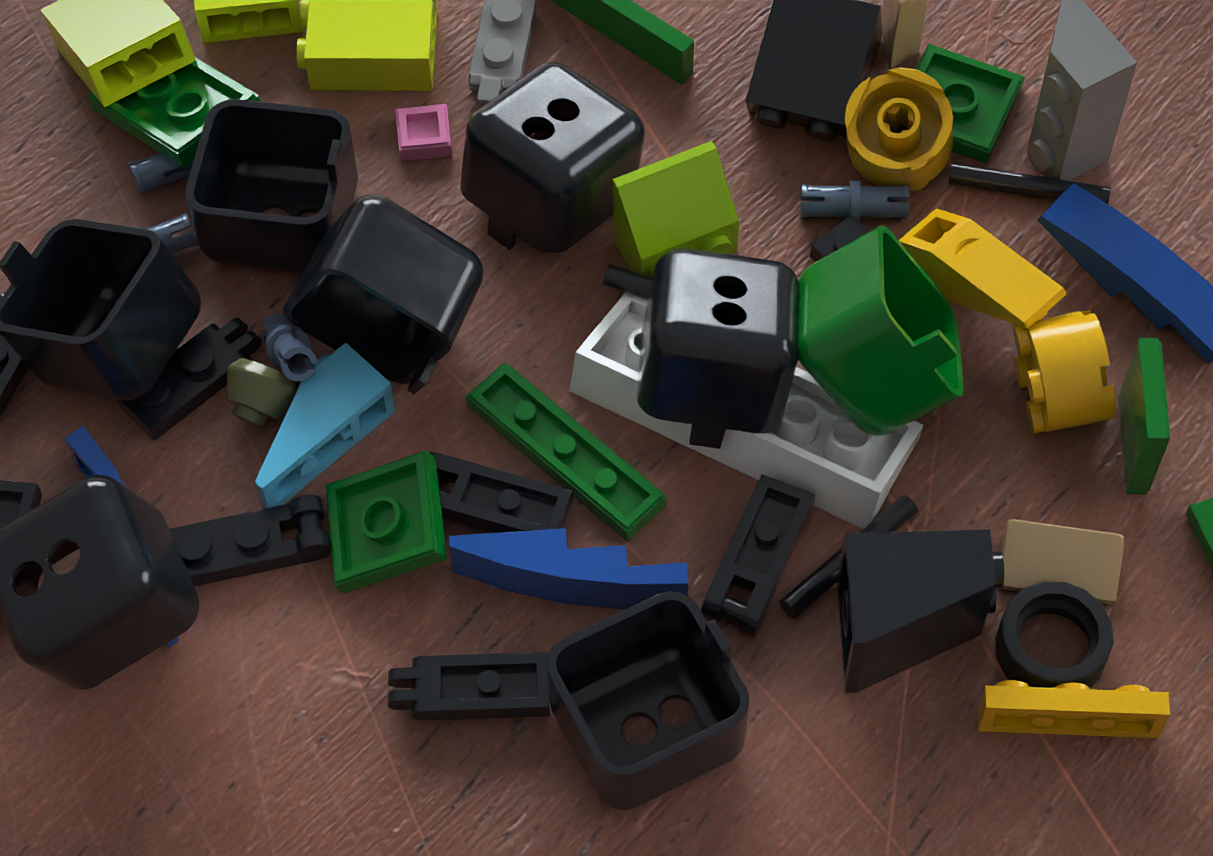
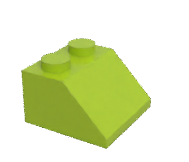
[613,141,739,277]

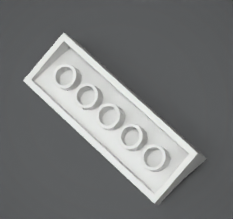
[569,292,924,529]

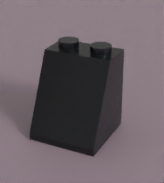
[745,0,883,141]
[836,529,1004,693]

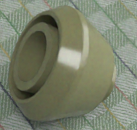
[226,358,299,427]

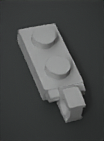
[469,0,537,109]

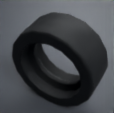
[995,581,1114,688]

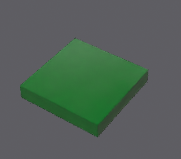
[897,44,1025,164]
[1118,338,1170,494]
[326,450,447,593]

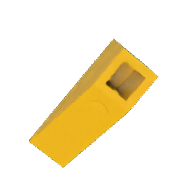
[899,208,1067,329]

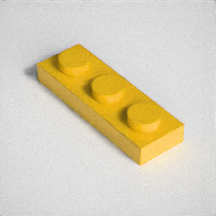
[978,680,1170,738]

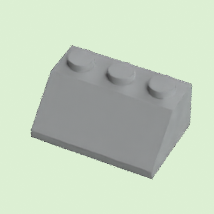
[1027,0,1137,181]

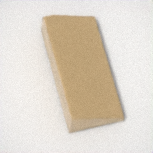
[882,0,928,68]
[998,519,1124,605]

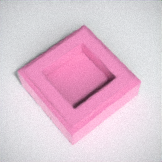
[395,104,452,161]

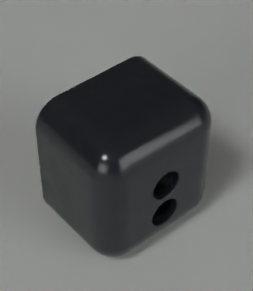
[460,62,645,253]
[185,99,358,272]
[283,194,483,394]
[0,219,201,401]
[637,248,799,449]
[0,475,199,690]
[547,592,749,810]

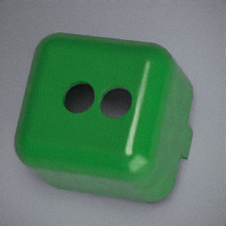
[798,225,964,436]

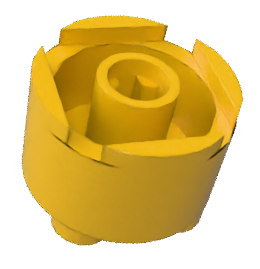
[845,67,953,191]
[1013,310,1116,434]

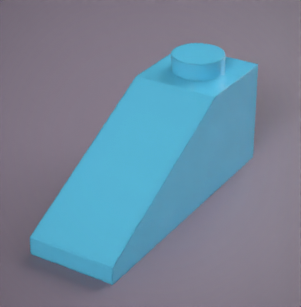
[255,343,396,509]

